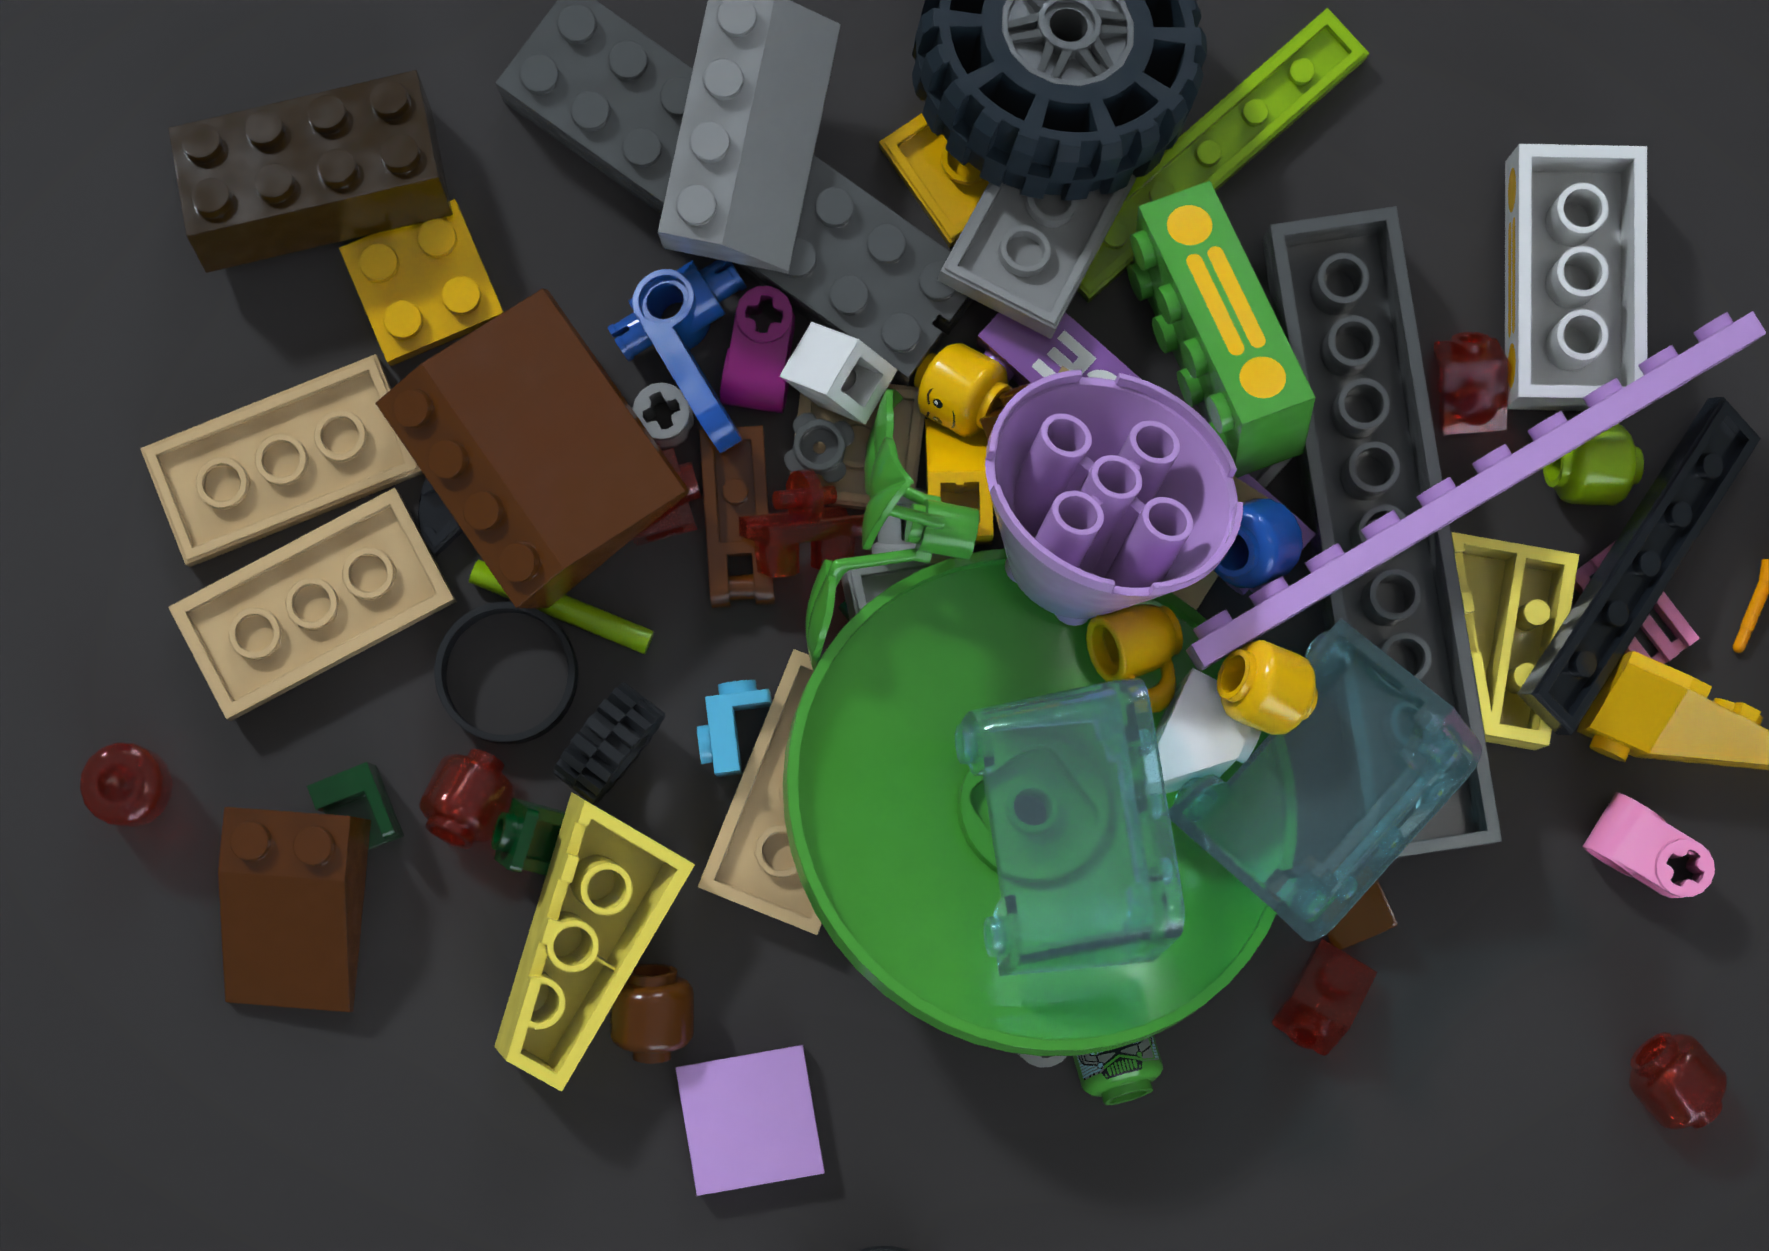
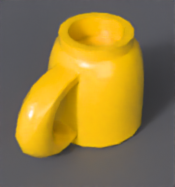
[1086,604,1183,713]

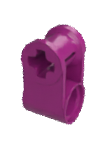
[720,286,795,414]

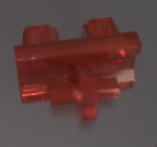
[739,469,864,578]

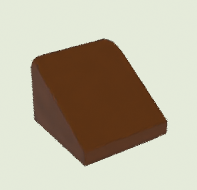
[1308,867,1398,952]

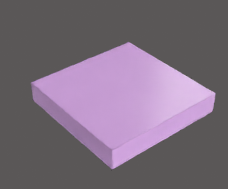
[675,1045,825,1196]

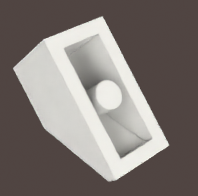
[1125,668,1261,803]

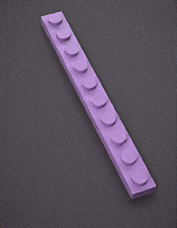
[1186,311,1766,672]

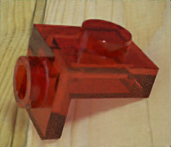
[1434,332,1508,435]
[1272,939,1378,1056]

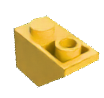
[925,419,994,545]

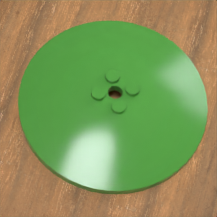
[783,548,1297,1056]

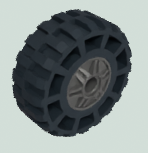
[912,0,1207,201]

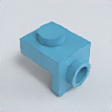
[697,680,772,777]

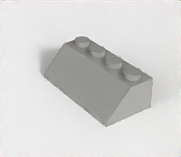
[658,0,841,274]

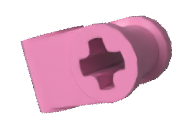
[1583,792,1715,898]

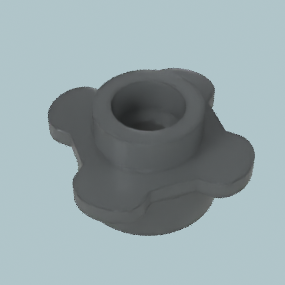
[784,413,855,483]

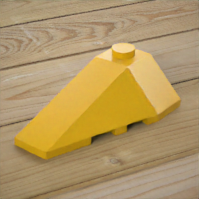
[1576,651,1769,770]

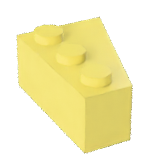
[1451,532,1579,750]

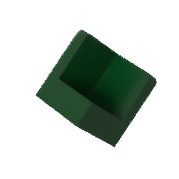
[307,762,404,851]

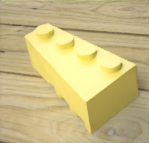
[494,792,695,1092]

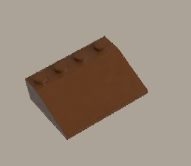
[375,288,690,608]

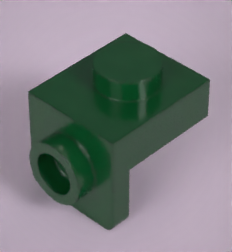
[491,797,565,876]

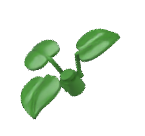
[805,388,979,671]

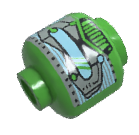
[1073,1035,1163,1105]

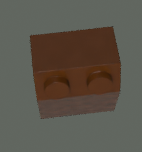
[218,807,371,1012]

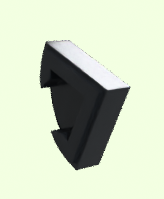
[418,478,463,556]

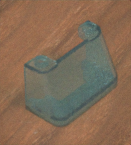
[1164,618,1482,942]
[955,678,1185,976]

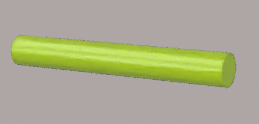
[469,559,654,655]

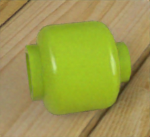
[1543,424,1644,506]

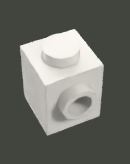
[779,322,897,425]

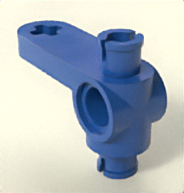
[607,259,747,453]

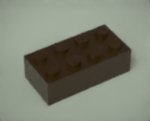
[168,70,453,273]

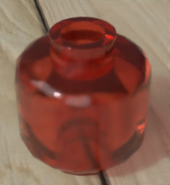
[80,742,172,827]
[419,749,515,849]
[1629,1032,1728,1130]

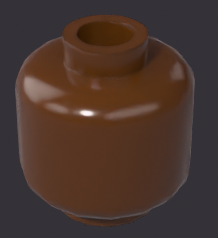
[610,964,694,1064]

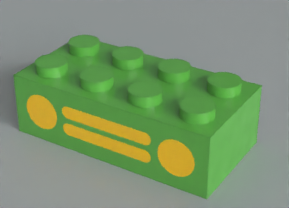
[1127,181,1316,478]

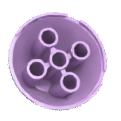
[985,370,1243,626]

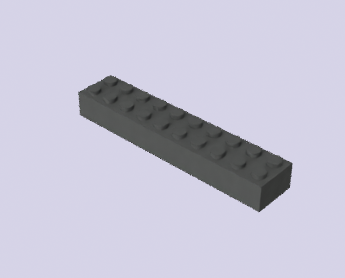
[1262,206,1502,863]

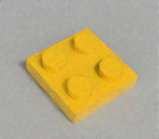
[339,199,504,366]

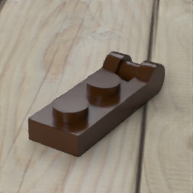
[699,425,775,608]

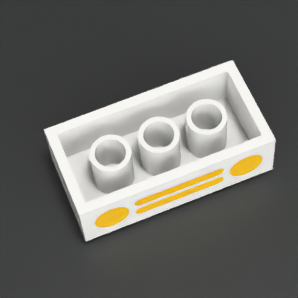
[1505,144,1647,411]

